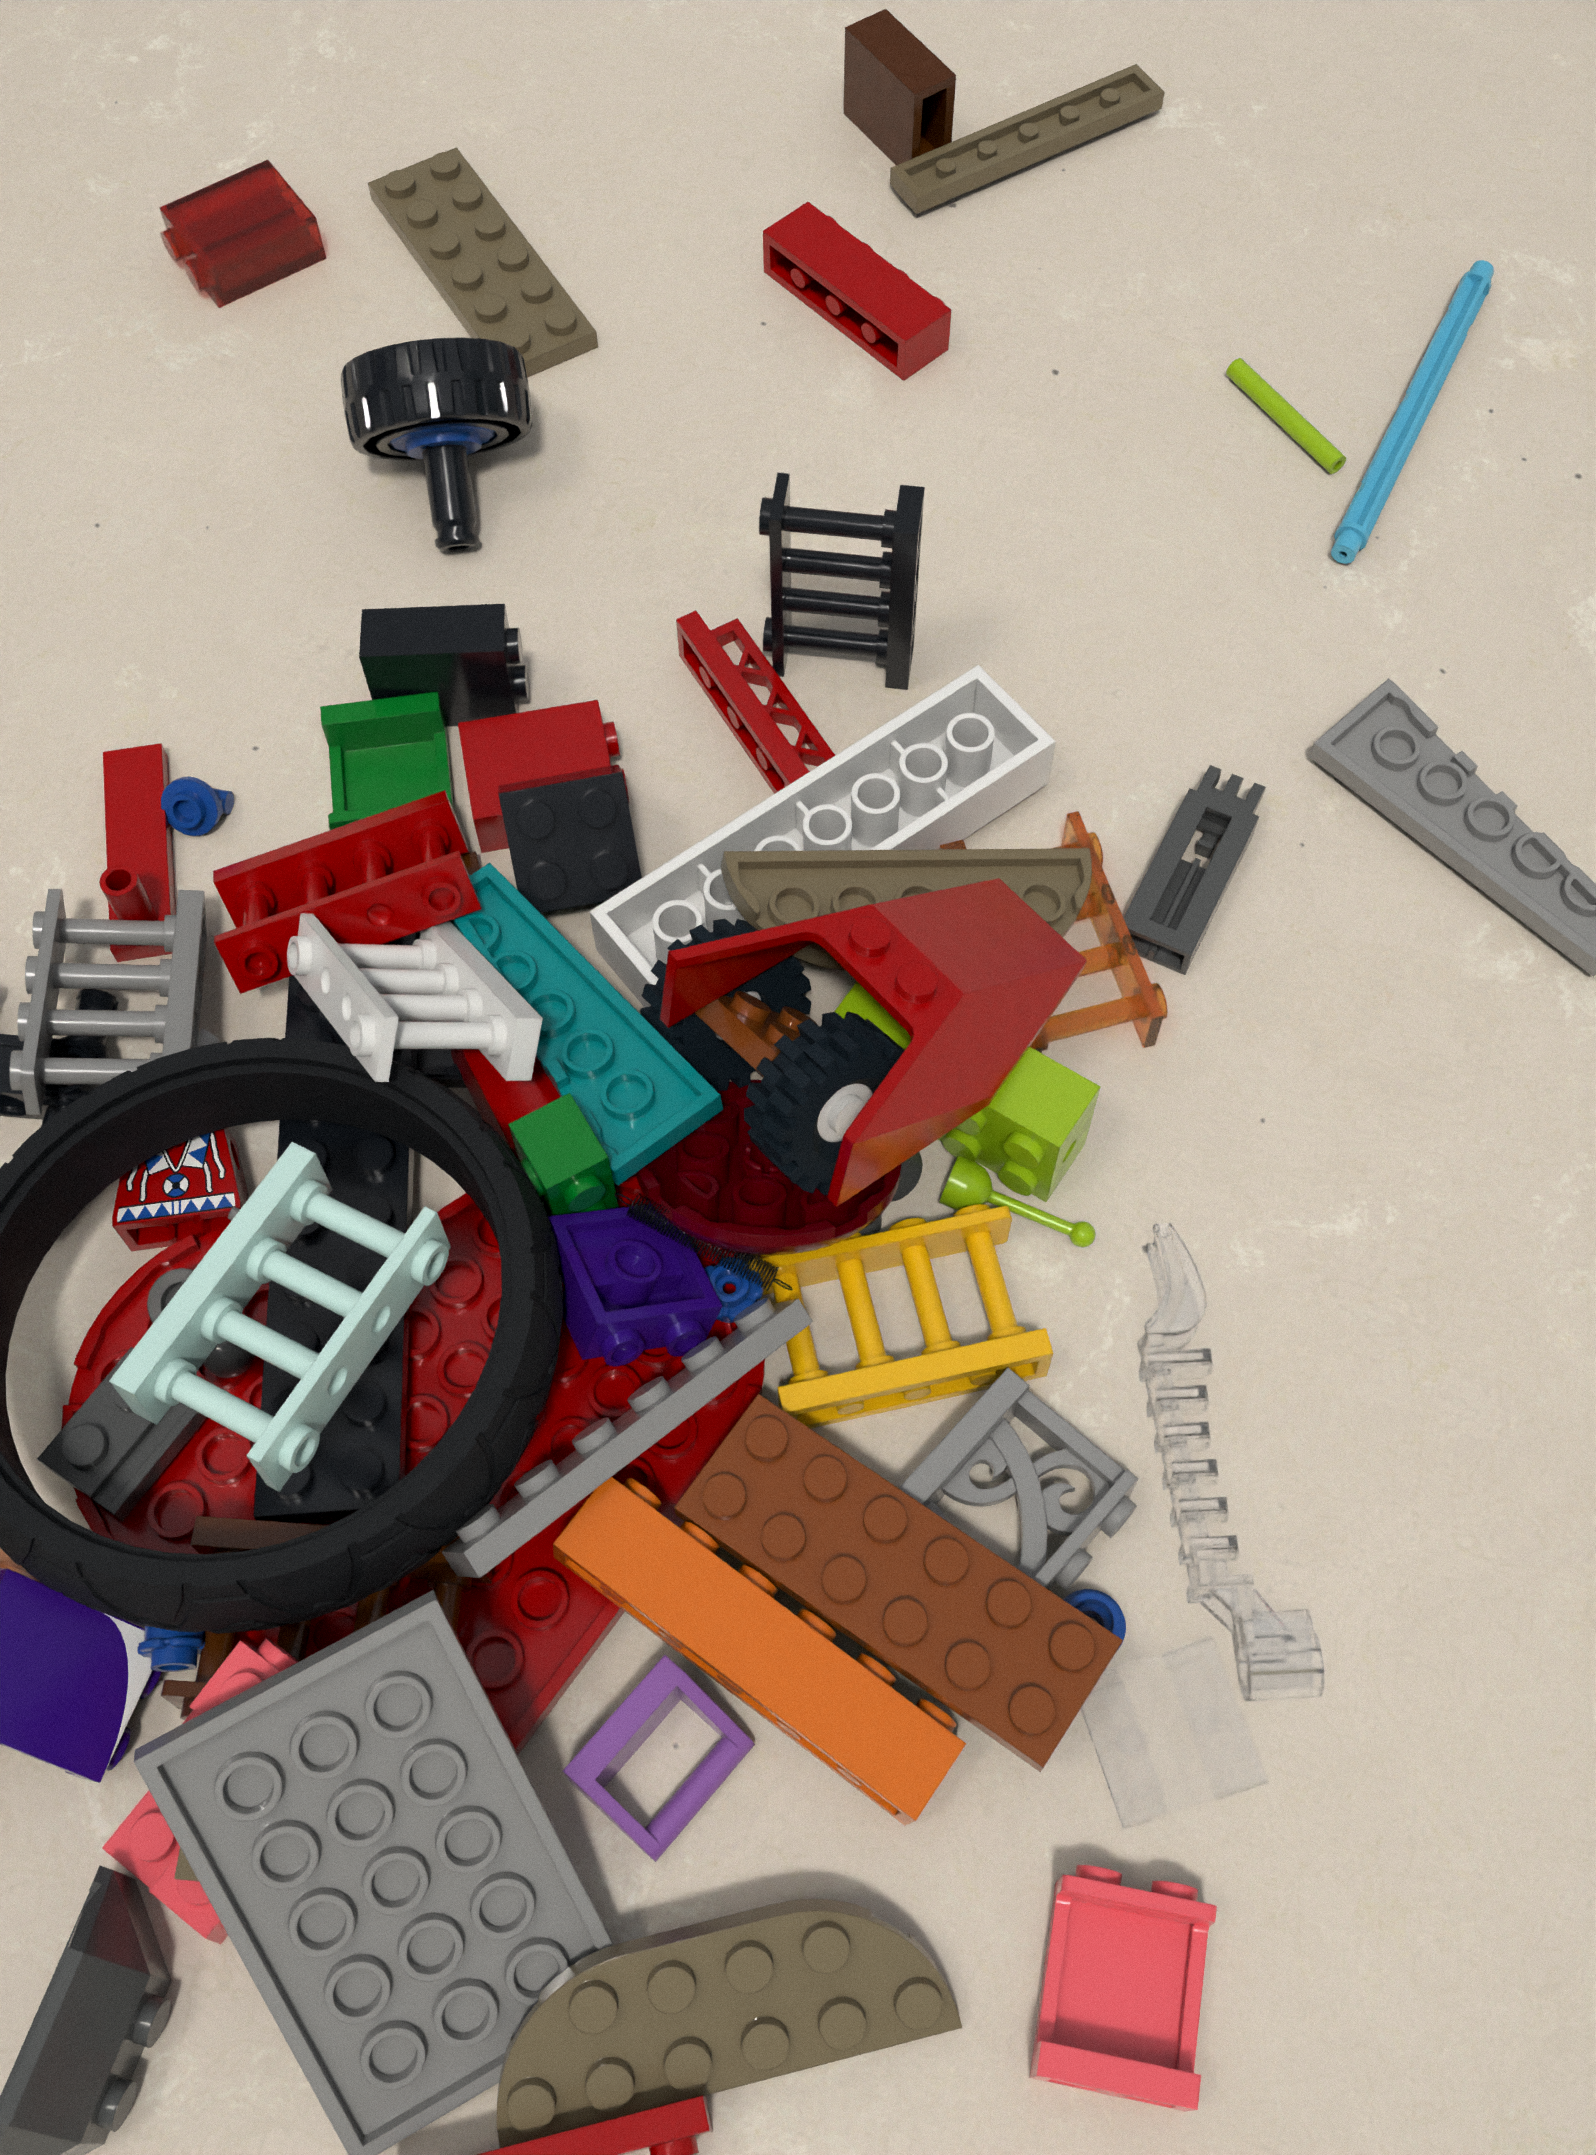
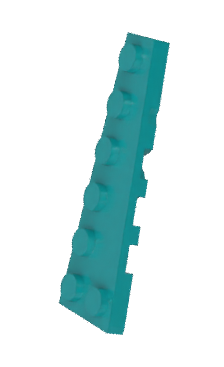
[450,863,723,1186]

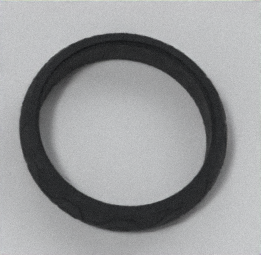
[0,1038,563,1634]

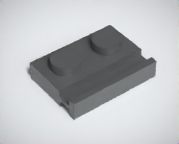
[37,1347,207,1522]

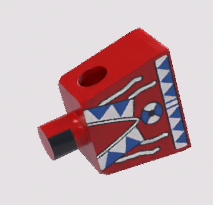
[112,1127,249,1252]

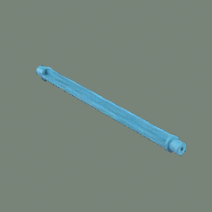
[1331,260,1494,564]

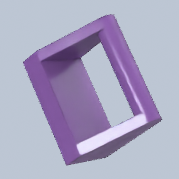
[563,1655,755,1862]

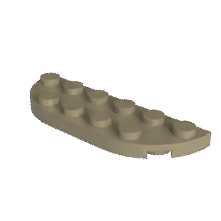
[720,848,1092,970]
[497,1898,962,2148]

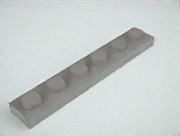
[441,1298,813,1578]

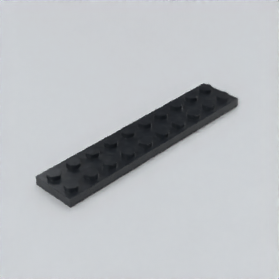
[254,931,420,1523]

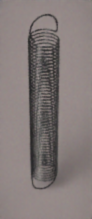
[614,1193,793,1291]

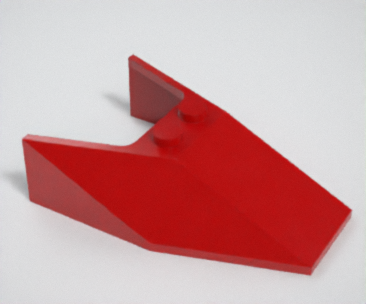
[660,878,1087,1207]

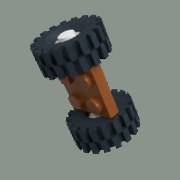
[640,919,905,1195]

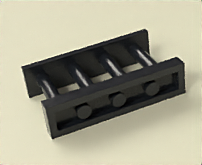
[759,473,925,690]

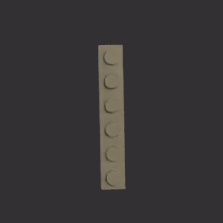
[890,64,1164,214]

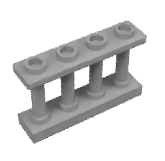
[10,889,207,1115]

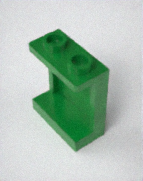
[320,692,455,830]

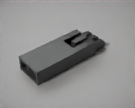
[1115,765,1266,975]

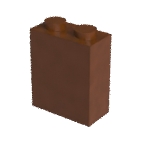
[844,9,956,165]

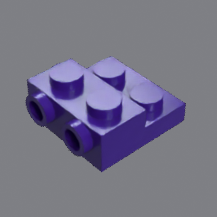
[548,1205,723,1366]

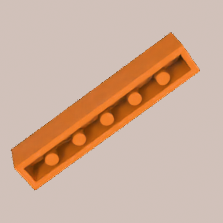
[553,1477,966,1826]

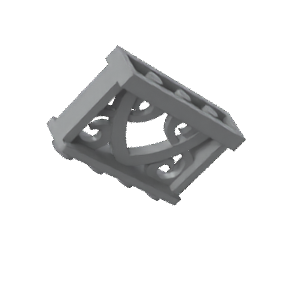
[899,1368,1139,1590]

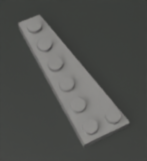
[1309,678,1596,977]

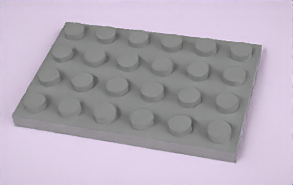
[134,1590,615,2155]

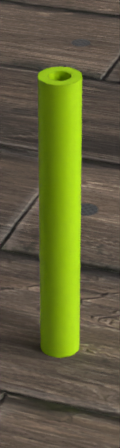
[1226,358,1346,474]

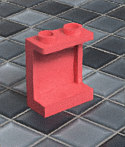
[1029,1865,1217,2112]

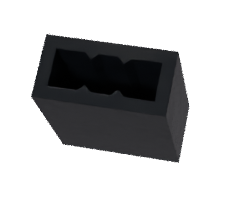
[359,604,529,727]

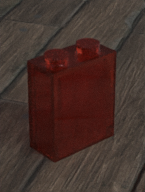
[159,160,327,308]

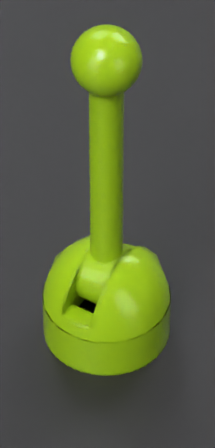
[939,1155,1096,1247]

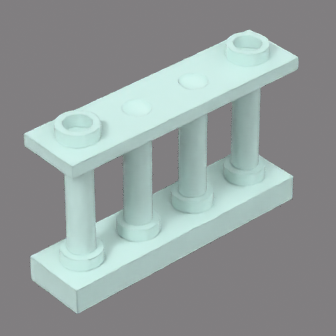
[109,1142,451,1492]

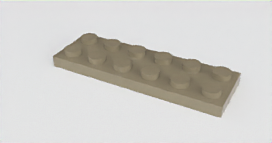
[368,147,598,378]

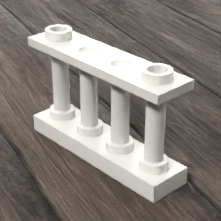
[287,913,543,1082]

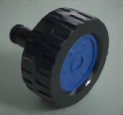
[341,337,533,552]

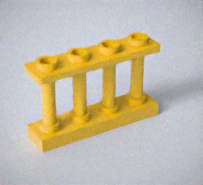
[748,1204,1054,1429]

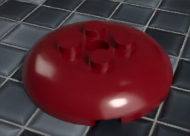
[636,1080,902,1255]

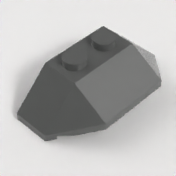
[0,1866,172,2155]

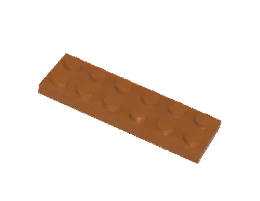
[674,1394,1123,1772]

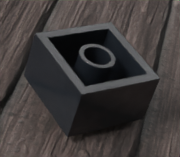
[498,765,642,913]

